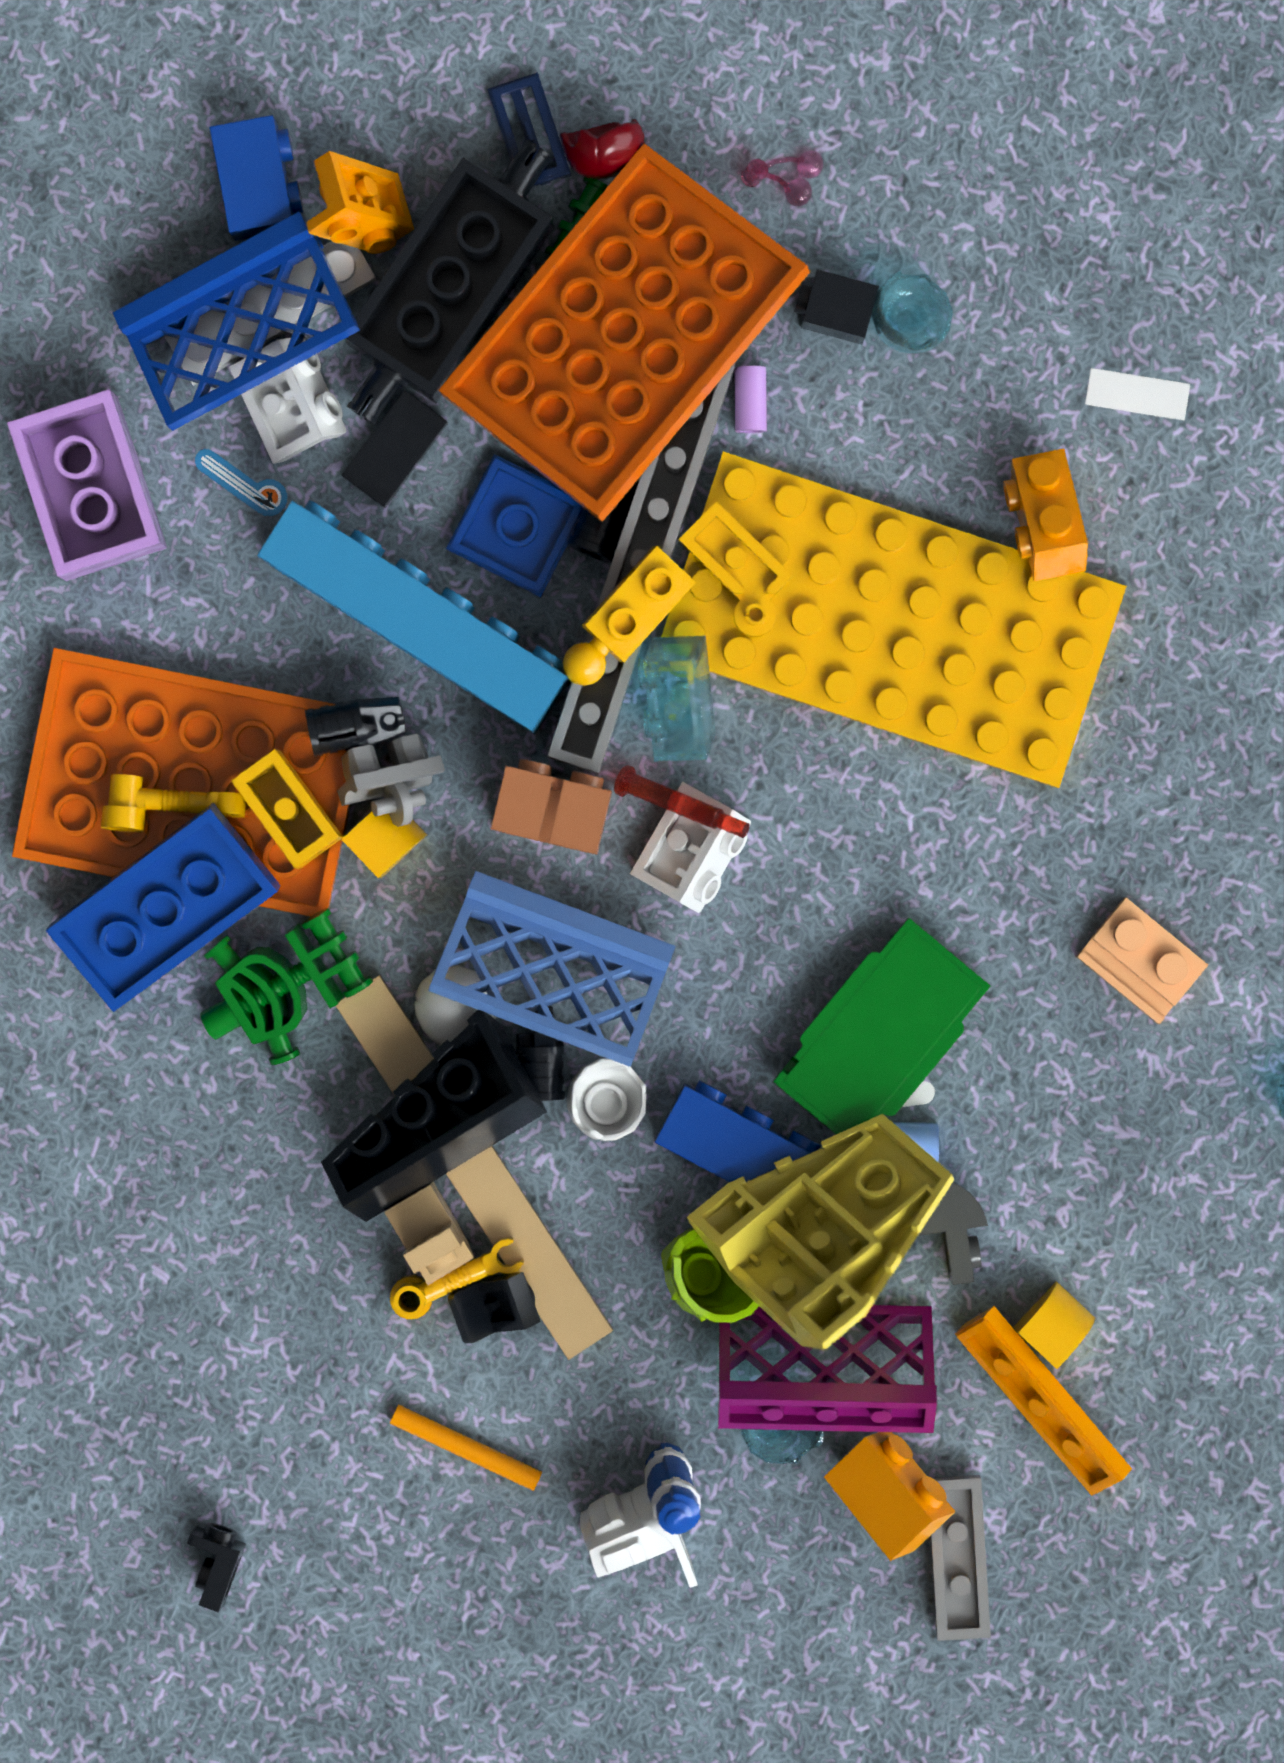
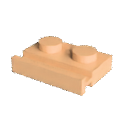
[1075,897,1208,1025]

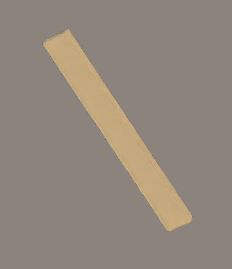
[336,975,613,1360]

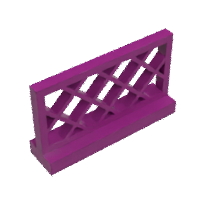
[718,1305,937,1433]

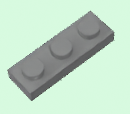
[930,1475,991,1641]

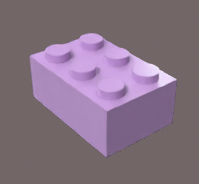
[7,389,167,581]

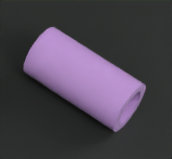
[734,366,767,433]

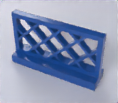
[112,211,360,431]

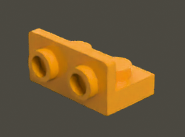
[306,151,414,254]

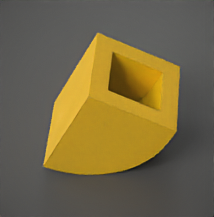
[341,812,427,878]
[1013,1281,1095,1369]

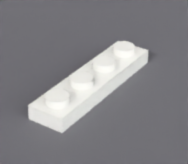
[165,241,377,385]

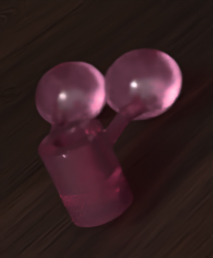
[741,150,823,207]

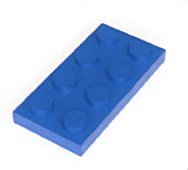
[46,803,281,1012]

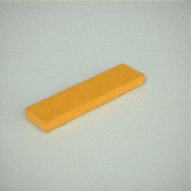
[955,1306,1132,1496]

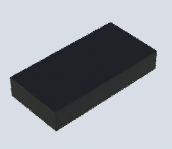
[342,390,448,508]

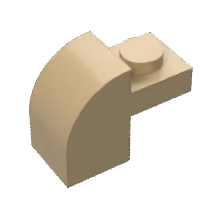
[384,1181,474,1285]

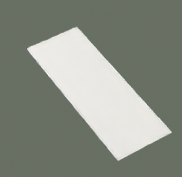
[1085,368,1190,421]

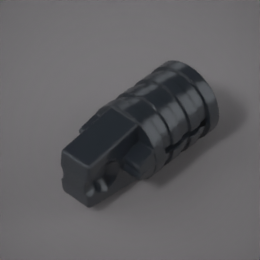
[568,476,641,563]
[305,697,406,757]
[516,1006,565,1101]

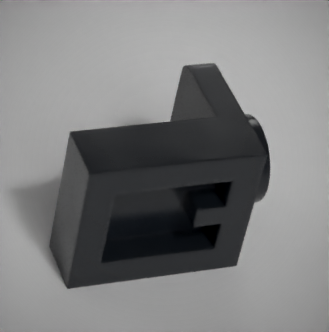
[187,1523,246,1612]

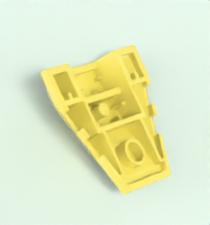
[687,1114,954,1350]

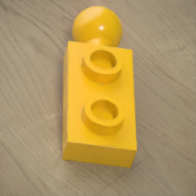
[563,546,696,686]

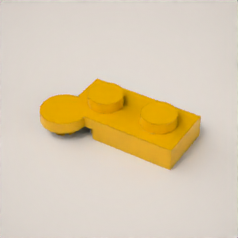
[678,501,793,637]

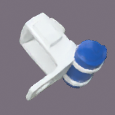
[580,1443,701,1588]

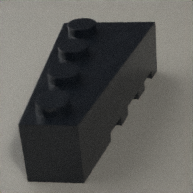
[321,1010,547,1222]

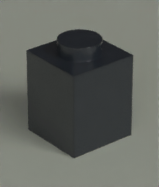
[794,269,879,345]

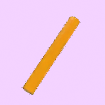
[389,1404,542,1491]

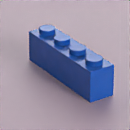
[655,1080,821,1182]

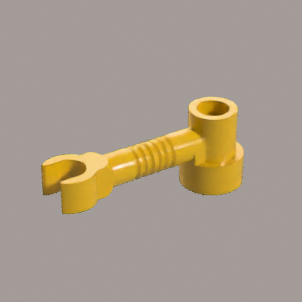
[101,774,246,832]
[390,1237,524,1320]

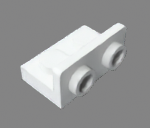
[229,338,347,464]
[630,781,751,913]

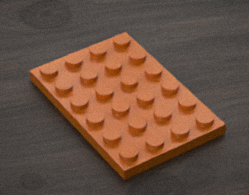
[438,143,810,522]
[12,648,350,917]

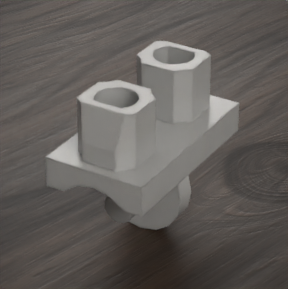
[337,733,445,827]

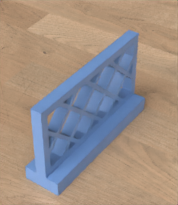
[428,871,676,1067]

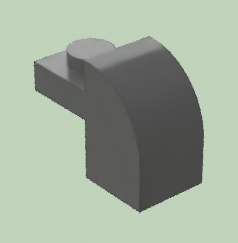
[918,1181,988,1285]

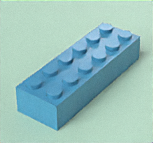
[257,500,569,735]

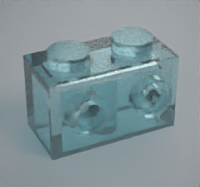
[638,636,716,761]

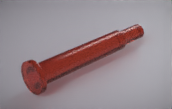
[614,765,750,838]

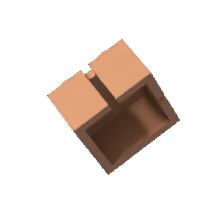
[491,759,612,855]

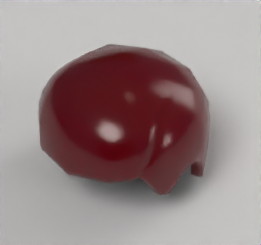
[559,119,645,179]

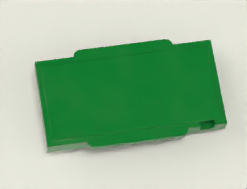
[772,918,991,1135]

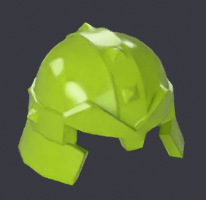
[661,1227,759,1323]

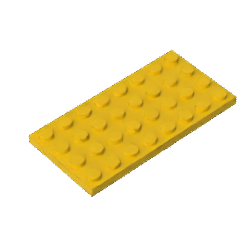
[656,451,1127,788]

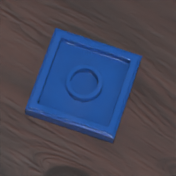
[446,454,584,598]

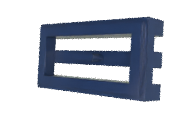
[487,72,571,187]

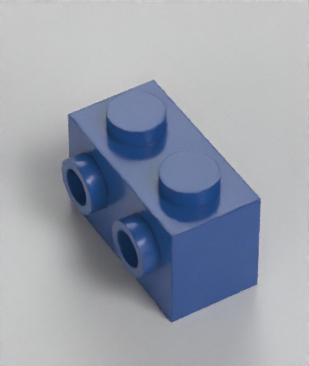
[209,115,304,241]

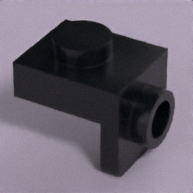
[448,1272,541,1344]

